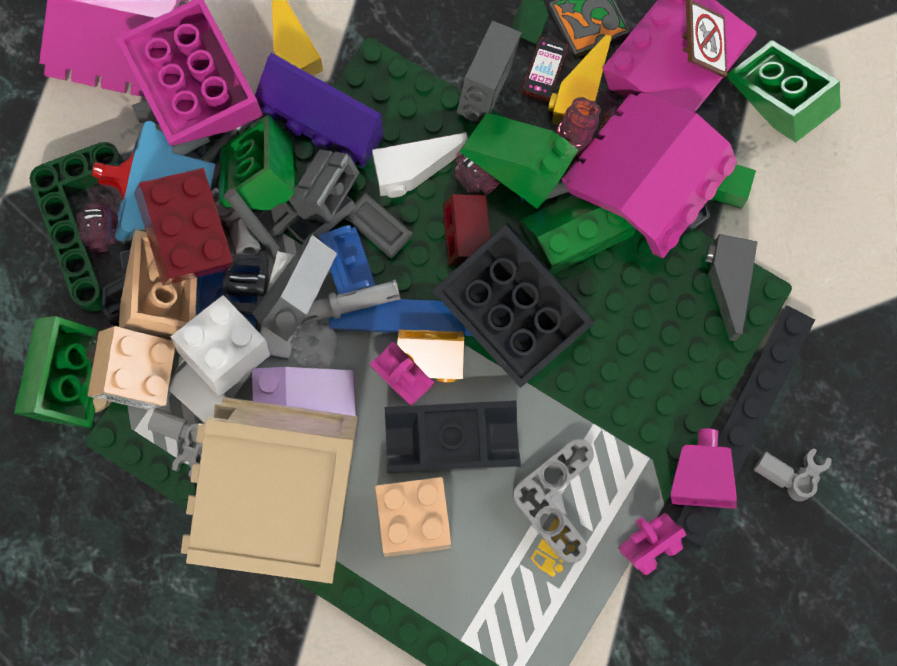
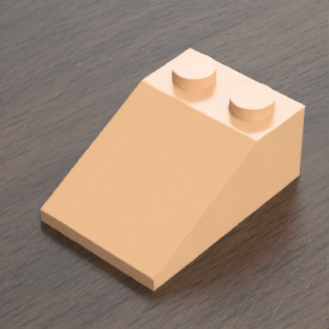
[119,230,197,341]

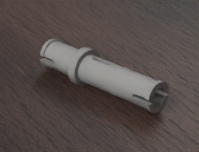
[304,280,400,324]

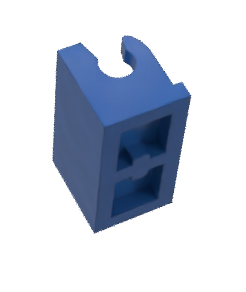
[319,225,376,295]

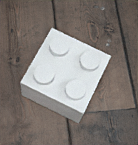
[171,295,270,397]

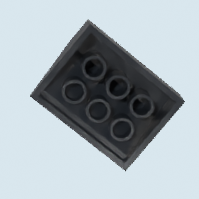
[432,222,595,388]

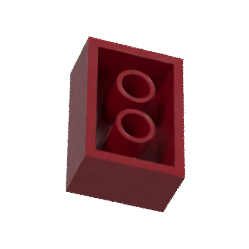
[134,168,233,286]

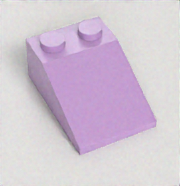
[252,367,357,435]

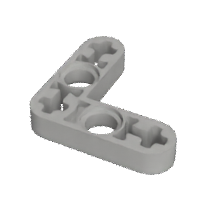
[513,439,594,564]

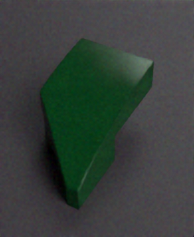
[510,0,549,45]

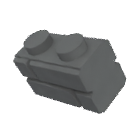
[289,150,359,223]

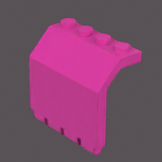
[39,0,188,98]
[562,92,737,258]

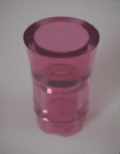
[555,97,601,168]

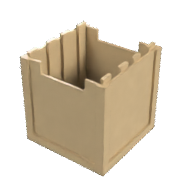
[181,397,358,584]

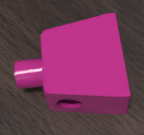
[671,428,737,509]

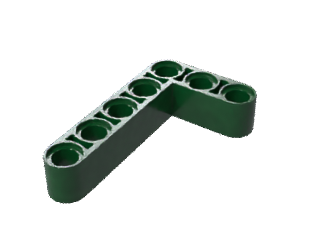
[29,142,124,314]

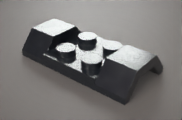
[384,400,521,474]

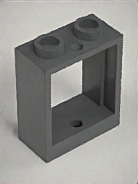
[457,21,522,122]

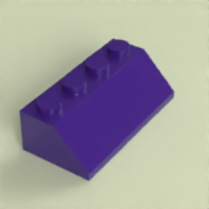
[255,53,384,168]

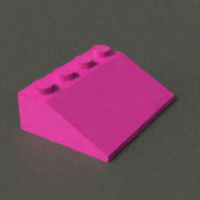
[115,0,263,146]
[602,0,757,112]

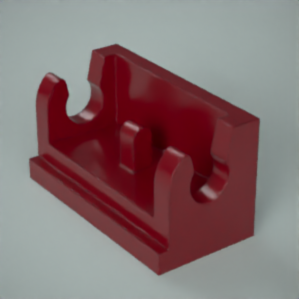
[442,194,490,266]

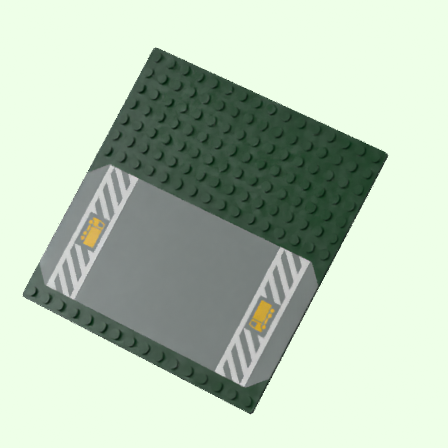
[85,38,792,666]

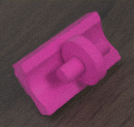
[370,342,434,406]
[618,513,686,575]

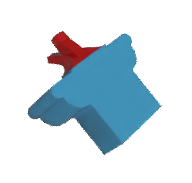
[92,121,215,241]

